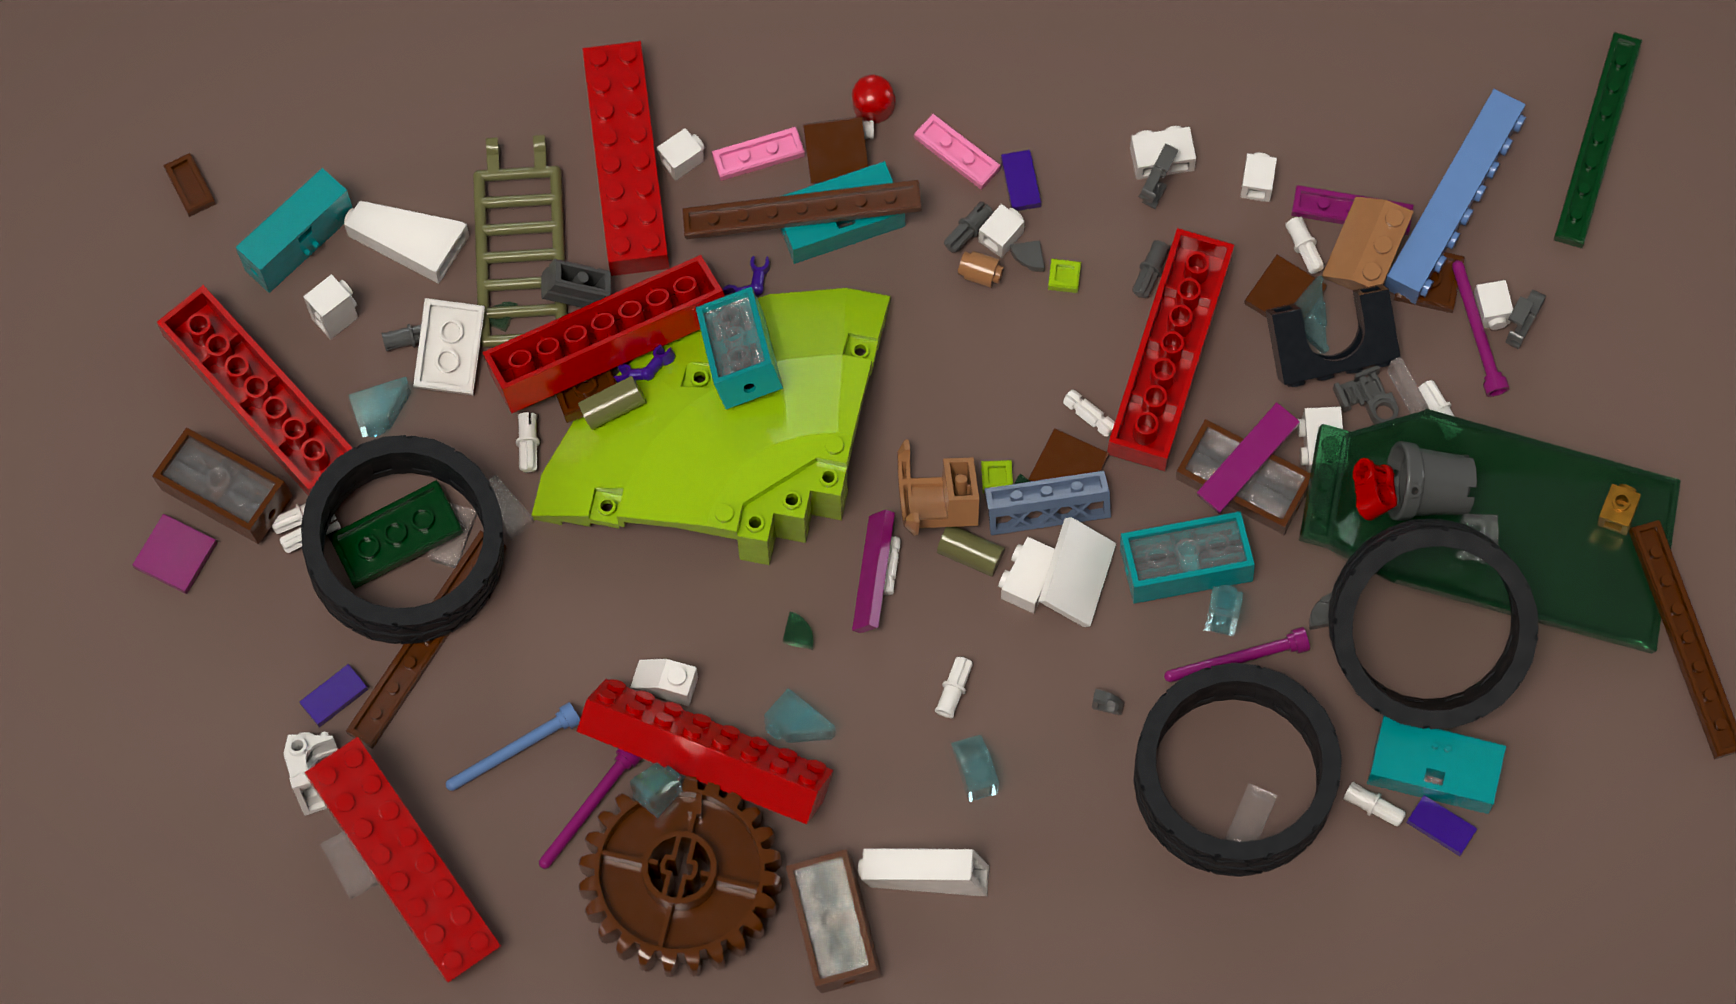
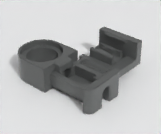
[1138,143,1179,209]
[1505,289,1546,349]
[1333,366,1399,428]

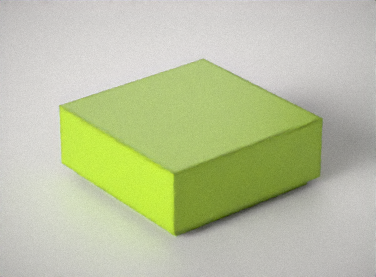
[1048,259,1081,293]
[981,460,1013,493]

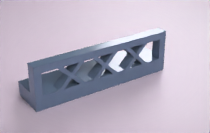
[984,471,1111,535]

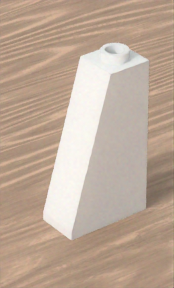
[344,201,469,284]
[858,849,989,896]

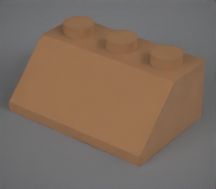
[1321,196,1414,290]

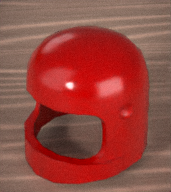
[852,74,896,124]

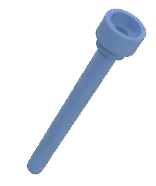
[446,702,580,791]

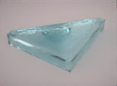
[1295,275,1329,354]

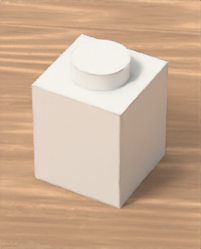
[657,128,705,181]
[1240,153,1277,202]
[979,204,1025,258]
[1473,280,1513,330]

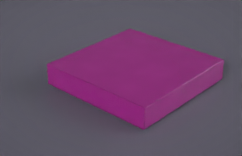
[132,514,217,594]

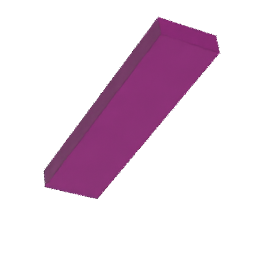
[1291,185,1414,235]
[1197,402,1300,514]
[852,510,895,633]

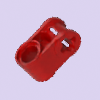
[1353,458,1397,521]

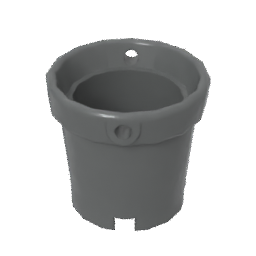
[1386,441,1477,521]

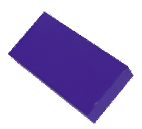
[1001,150,1041,211]
[299,664,368,727]
[1406,795,1477,856]

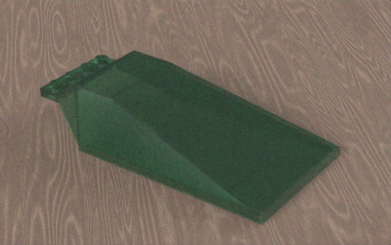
[1299,409,1681,654]

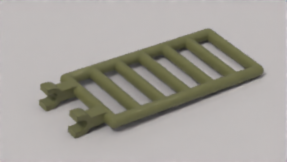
[473,135,567,348]

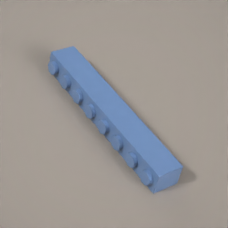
[1384,89,1526,304]

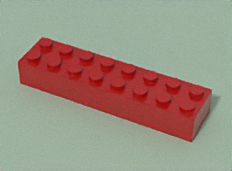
[582,41,670,276]
[1107,228,1235,471]
[482,255,725,414]
[157,285,352,496]
[576,679,834,825]
[304,736,501,983]

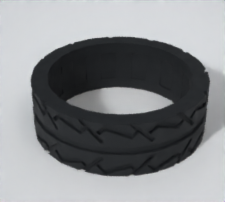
[301,435,504,644]
[1328,519,1538,729]
[1133,663,1342,877]

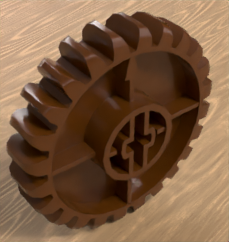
[579,775,782,977]

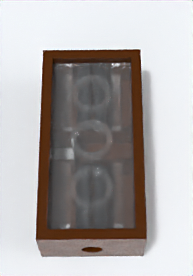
[1176,419,1314,535]
[152,427,293,544]
[786,849,882,994]

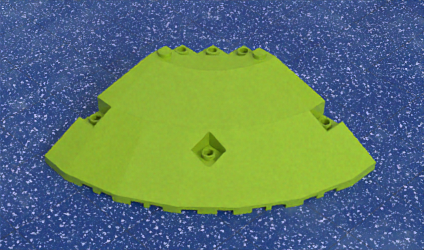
[531,288,890,565]

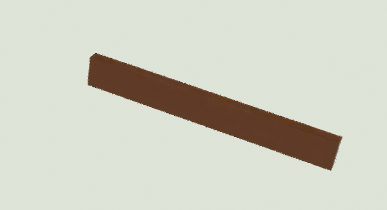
[682,180,922,240]
[1629,520,1736,759]
[346,530,507,749]

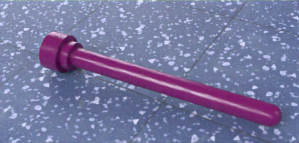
[1452,260,1510,397]
[1164,627,1310,682]
[539,749,642,869]

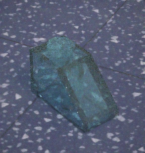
[348,377,411,437]
[1204,585,1244,636]
[764,688,836,743]
[951,735,999,802]
[630,763,683,818]

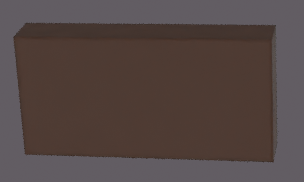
[163,153,216,217]

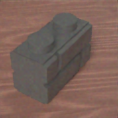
[541,259,611,307]

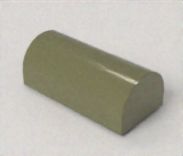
[578,376,647,430]
[937,527,1005,577]

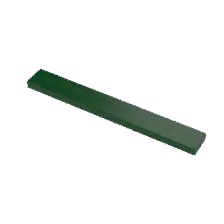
[1554,32,1642,248]

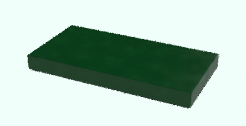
[328,480,464,589]

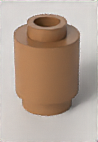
[958,251,1004,288]

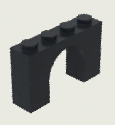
[1265,284,1401,387]

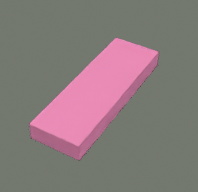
[914,114,1001,190]
[712,127,805,181]

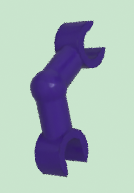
[722,255,770,296]
[614,344,675,383]

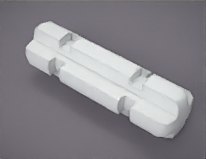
[1063,390,1115,437]
[883,536,901,595]

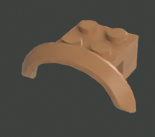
[897,439,979,536]

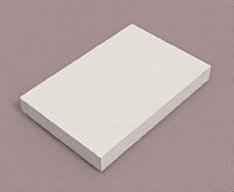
[413,298,485,395]
[1038,517,1116,627]

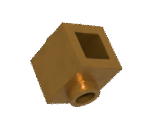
[1597,484,1641,536]

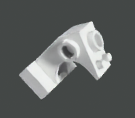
[283,732,338,816]

